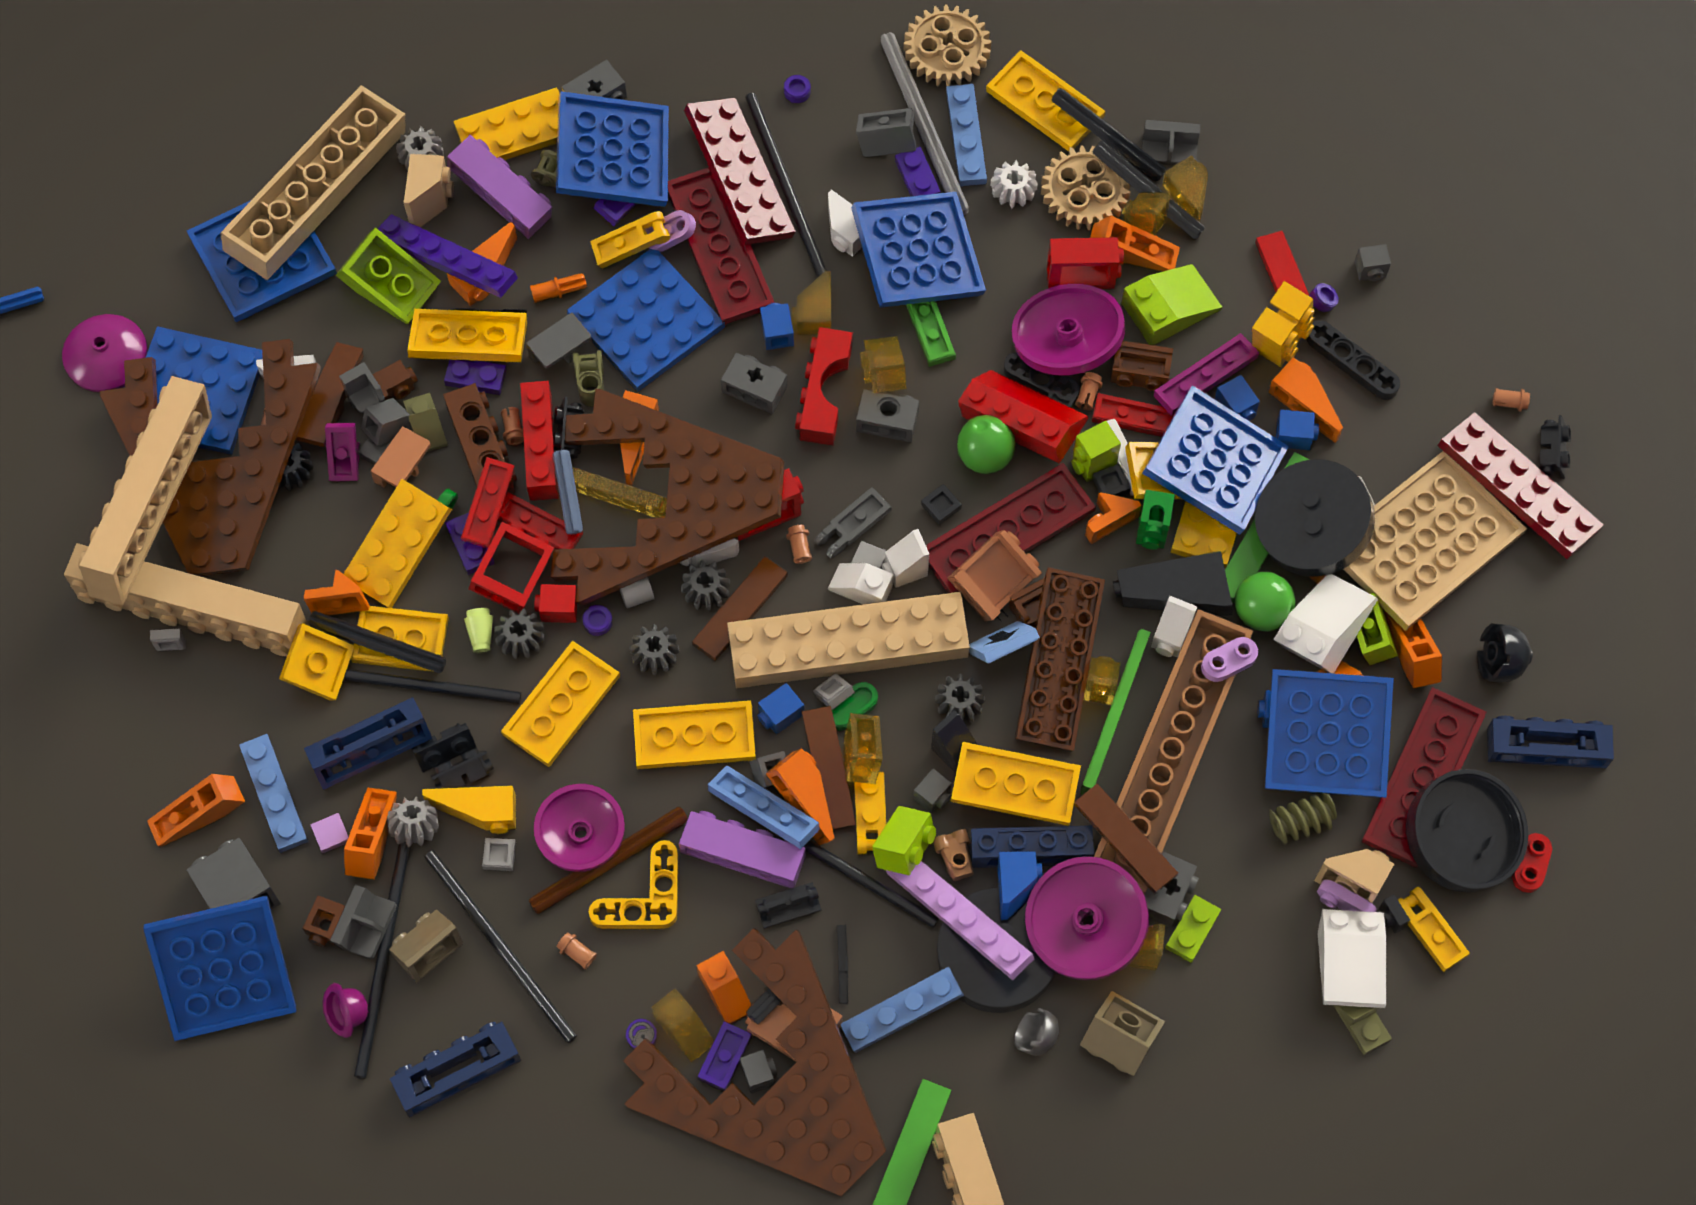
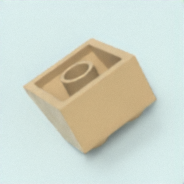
[404,154,454,227]
[1314,849,1394,903]

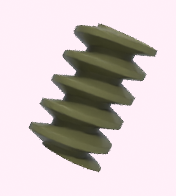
[1269,793,1337,845]

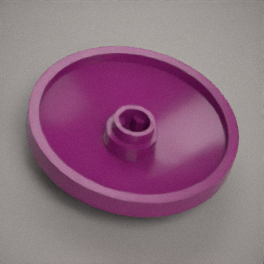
[1012,284,1125,375]
[1025,857,1149,980]

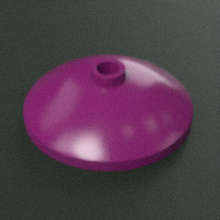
[62,314,148,392]
[534,784,625,872]

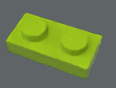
[1165,895,1221,963]

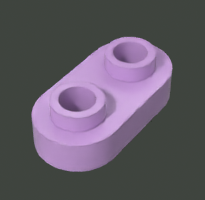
[646,210,696,252]
[1201,637,1258,682]
[1317,880,1377,912]

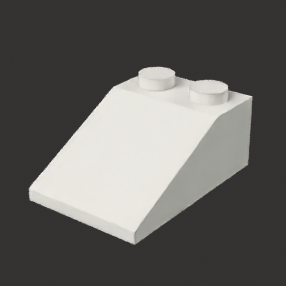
[1273,574,1378,674]
[1318,909,1386,1008]

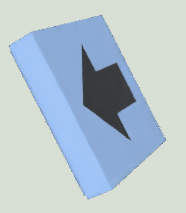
[969,621,1040,663]

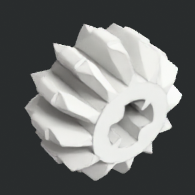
[990,160,1038,209]

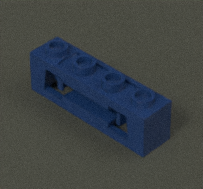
[304,697,432,790]
[1487,716,1614,768]
[970,825,1094,868]
[390,1022,521,1118]

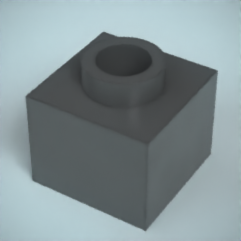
[1355,244,1391,281]
[749,751,786,788]
[913,768,952,814]
[740,1050,778,1093]

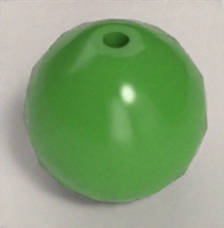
[957,415,1015,474]
[1234,572,1296,632]

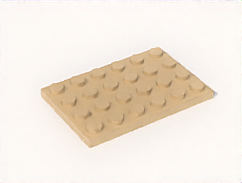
[1343,451,1527,631]

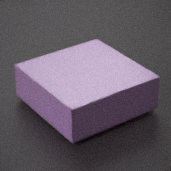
[310,813,348,854]

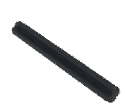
[1051,88,1166,181]
[1092,141,1205,239]
[308,611,446,673]

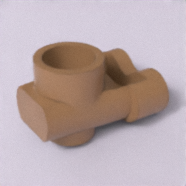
[933,829,974,881]

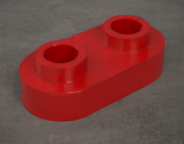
[1512,833,1552,893]

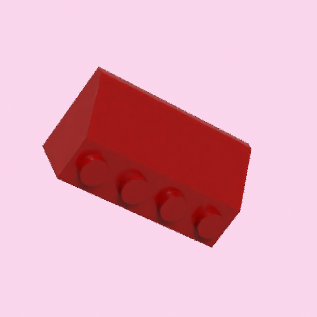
[958,370,1089,464]

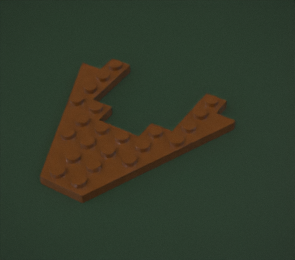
[100,339,321,576]
[551,389,784,606]
[623,928,887,1196]

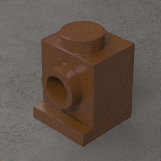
[372,360,418,400]
[302,896,345,947]

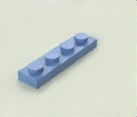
[946,84,987,186]
[239,734,308,853]
[707,765,820,849]
[840,967,964,1053]

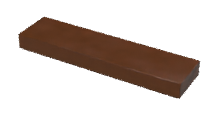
[692,556,788,661]
[1074,783,1178,895]

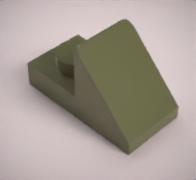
[403,393,448,453]
[1333,1005,1392,1055]

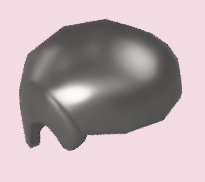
[1014,1008,1059,1056]

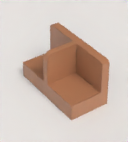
[371,426,431,488]

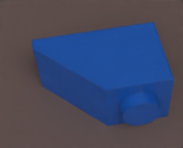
[997,851,1042,920]

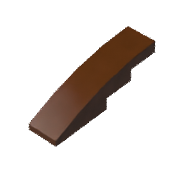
[297,342,364,447]
[801,706,856,829]

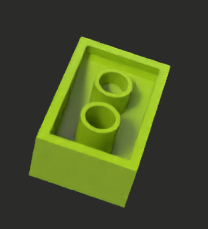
[335,227,441,324]
[1121,264,1222,345]

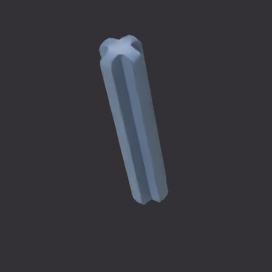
[553,450,583,535]

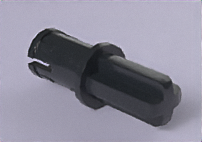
[746,987,783,1024]

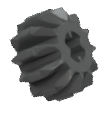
[681,560,730,611]
[494,609,545,659]
[629,624,680,675]
[935,673,985,723]

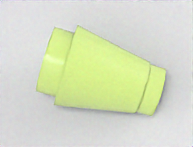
[464,608,493,653]

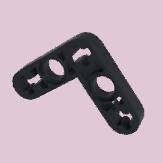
[1004,352,1080,408]

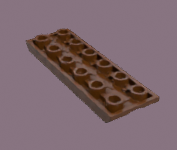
[1016,567,1105,751]

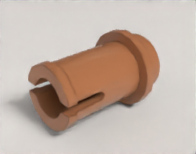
[1075,372,1103,411]
[1493,388,1530,412]
[501,407,524,445]
[786,525,812,564]
[557,932,597,969]

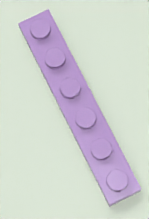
[886,861,1034,980]

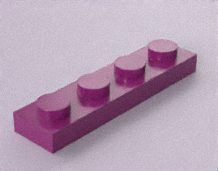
[1153,333,1259,416]

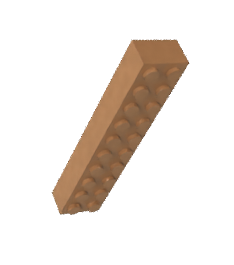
[1094,609,1253,896]

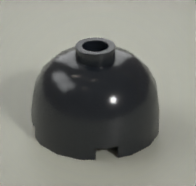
[1477,623,1533,682]

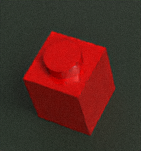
[534,584,578,623]

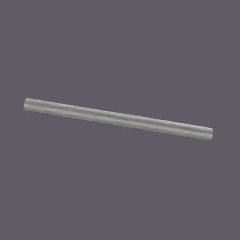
[881,32,969,215]

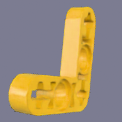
[588,840,679,929]

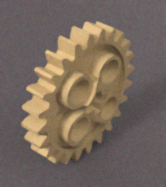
[904,5,992,86]
[1041,145,1131,230]

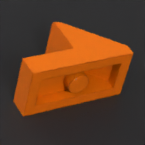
[1085,492,1142,544]
[304,569,370,615]

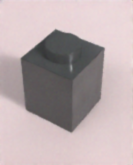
[361,398,410,446]

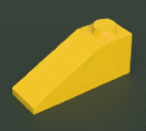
[422,786,516,834]

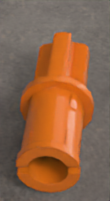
[530,273,587,303]

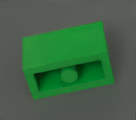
[1135,490,1175,550]

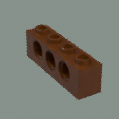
[443,383,517,493]

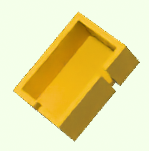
[1252,281,1315,367]

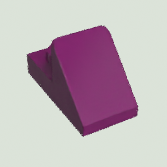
[325,423,360,481]

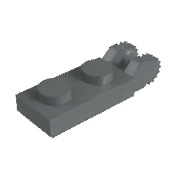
[814,487,892,559]

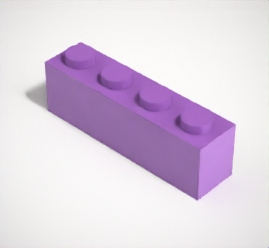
[447,135,552,239]
[679,811,806,888]

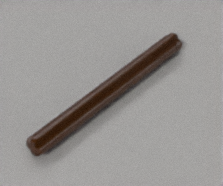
[529,807,688,914]

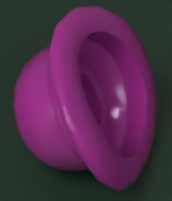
[322,983,368,1038]

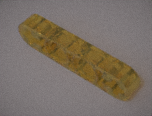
[572,468,667,518]

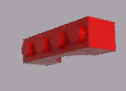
[795,327,853,446]
[520,381,559,501]

